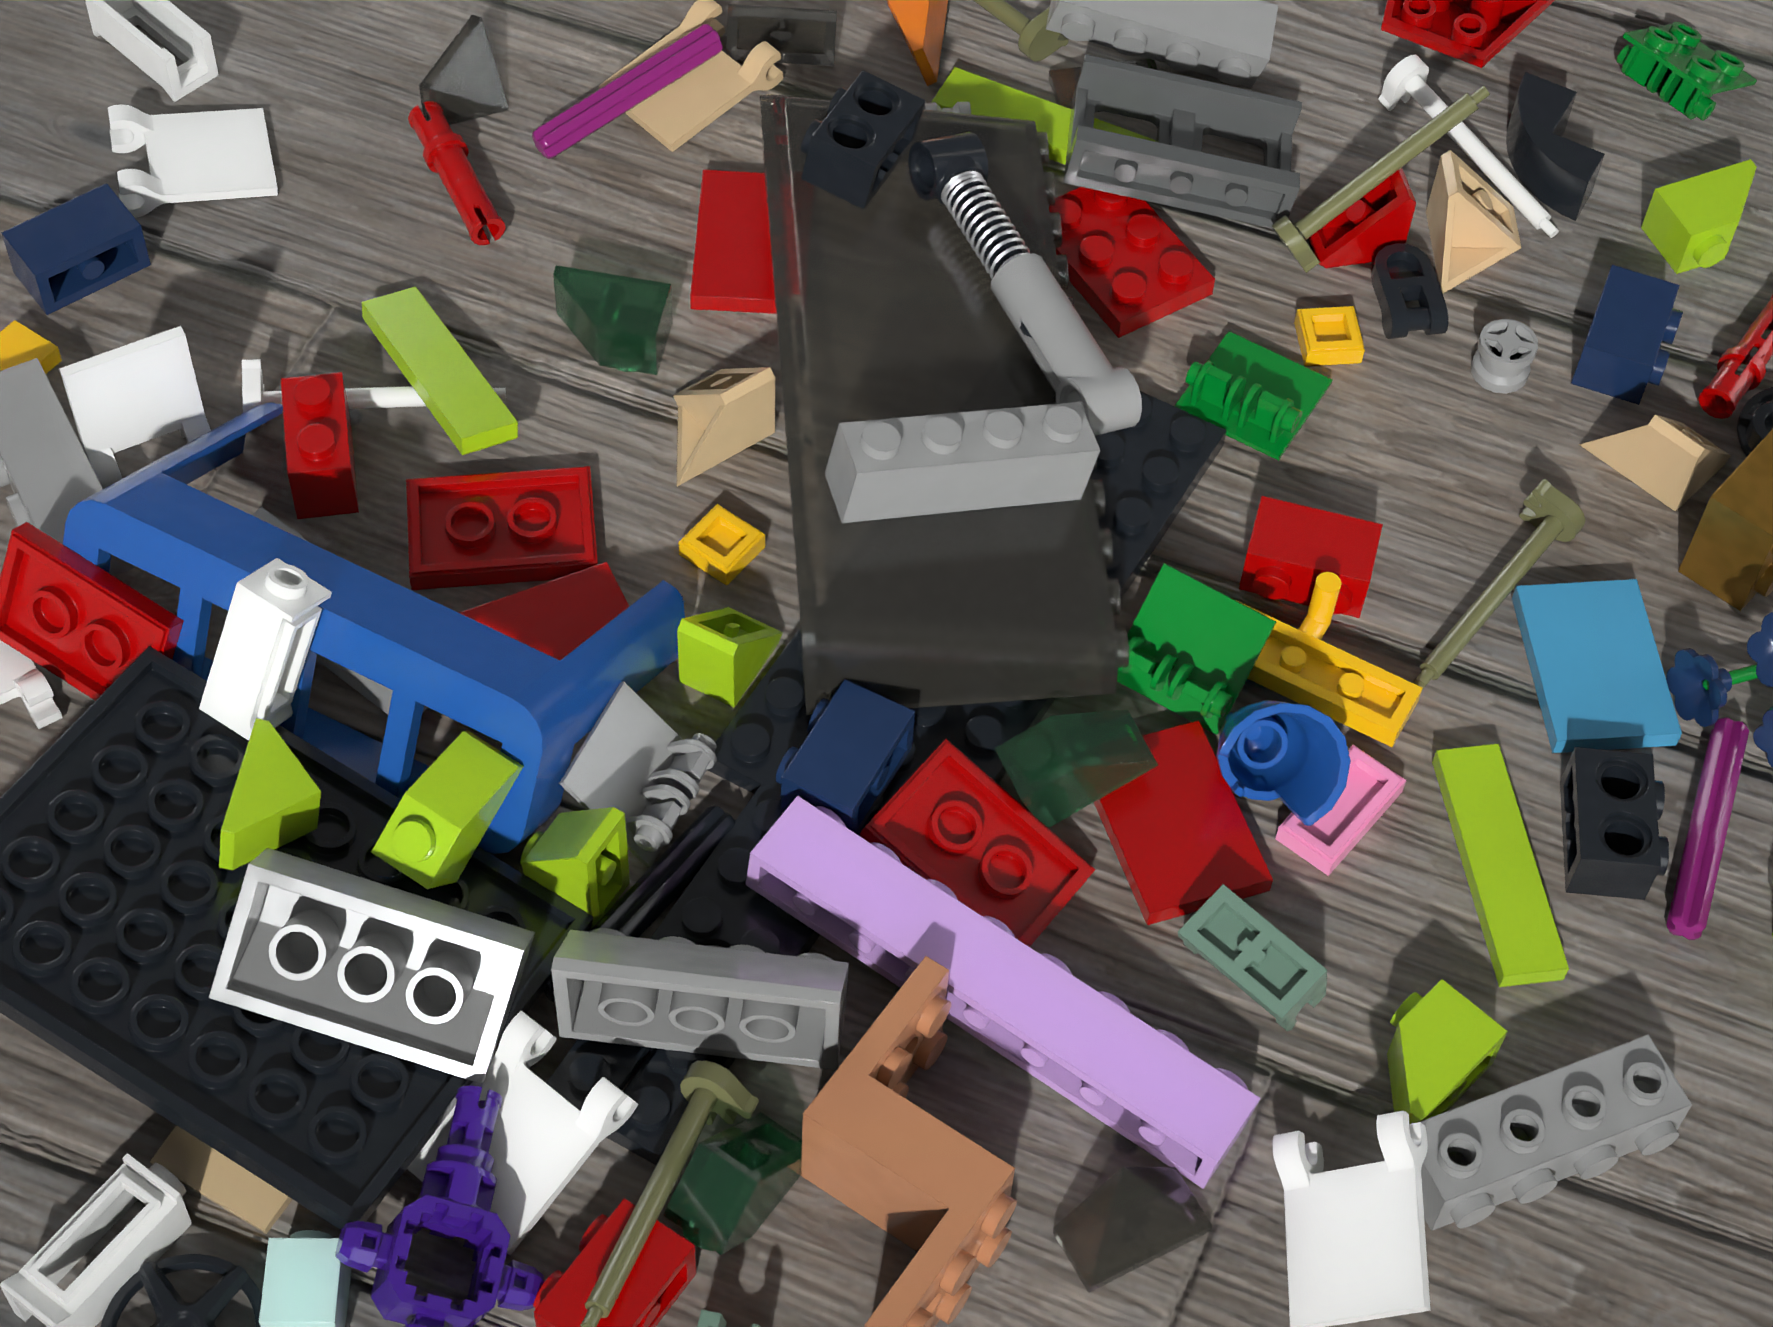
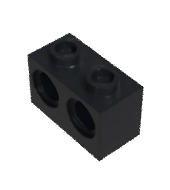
[800,70,925,210]
[1560,747,1669,900]

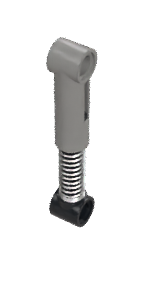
[908,132,1142,436]

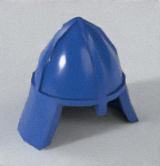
[1216,700,1351,826]

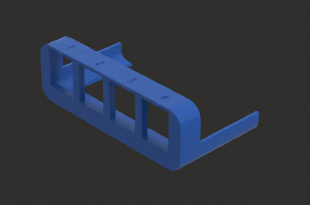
[63,402,685,854]

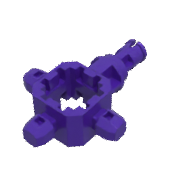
[335,1086,544,1327]

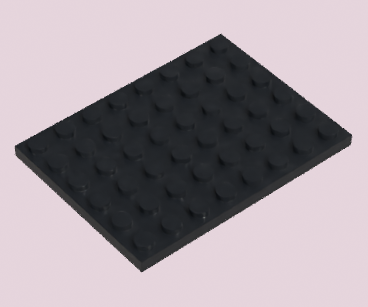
[0,646,594,1230]

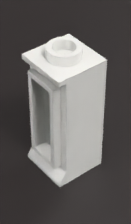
[85,0,219,102]
[199,558,332,740]
[0,1153,192,1327]

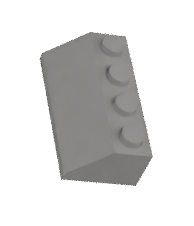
[209,848,535,1084]
[551,928,849,1070]

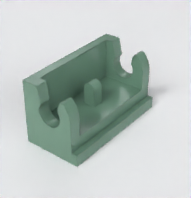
[1178,884,1327,1031]

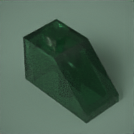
[553,265,673,375]
[995,710,1158,828]
[663,1112,802,1255]

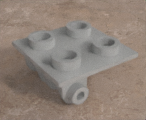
[559,682,717,867]

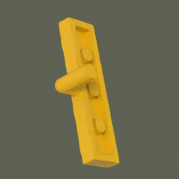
[1238,572,1423,747]

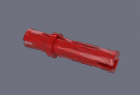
[408,101,506,245]
[1698,295,1773,419]

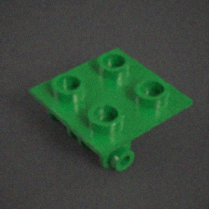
[1616,22,1757,121]
[1175,331,1333,461]
[1106,563,1276,735]

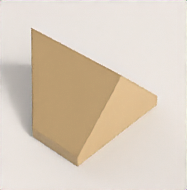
[1426,150,1521,294]
[673,367,775,487]
[1579,415,1731,512]

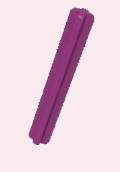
[532,24,723,159]
[1666,717,1749,940]

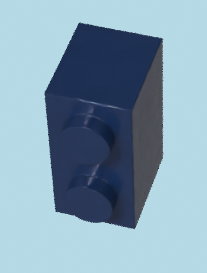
[1,183,151,315]
[1571,265,1683,405]
[776,680,915,835]

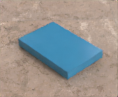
[1512,579,1682,753]

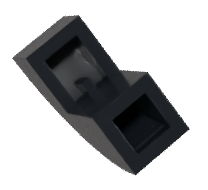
[1506,72,1605,221]

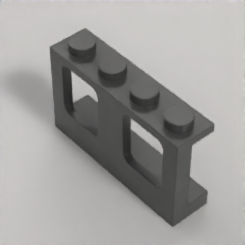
[1063,54,1302,228]

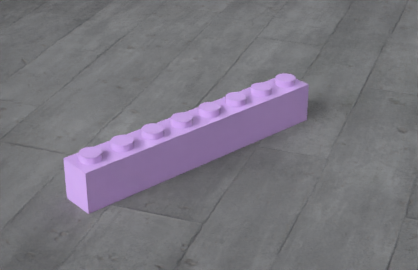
[746,796,1260,1189]

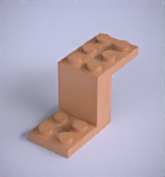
[801,956,1017,1327]

